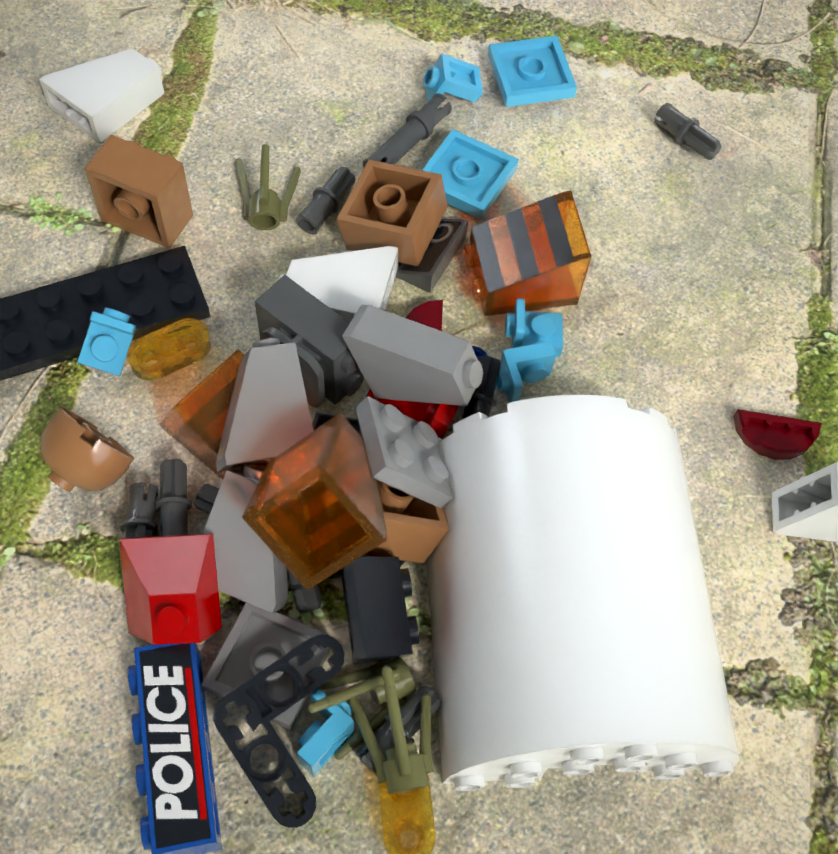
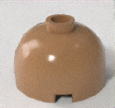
[40,407,135,492]

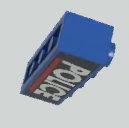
[128,643,222,854]

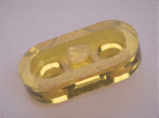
[127,318,211,381]
[378,774,436,854]

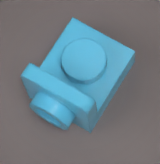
[423,53,483,103]
[505,298,563,357]
[77,308,136,377]
[497,340,557,403]
[297,688,354,777]

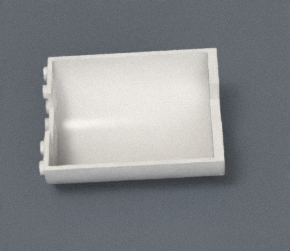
[427,395,740,791]

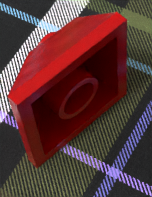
[119,533,222,645]

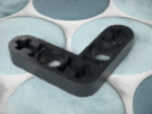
[213,635,344,828]

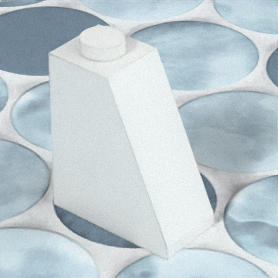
[39,48,164,143]
[278,246,398,322]
[772,462,838,542]

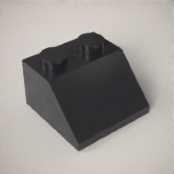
[341,556,419,665]

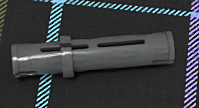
[363,93,452,168]

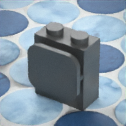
[255,275,364,408]

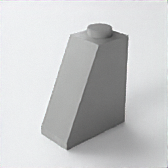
[342,305,483,406]
[216,338,317,472]
[202,464,288,613]

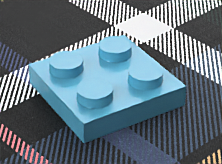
[488,36,577,107]
[422,129,519,220]

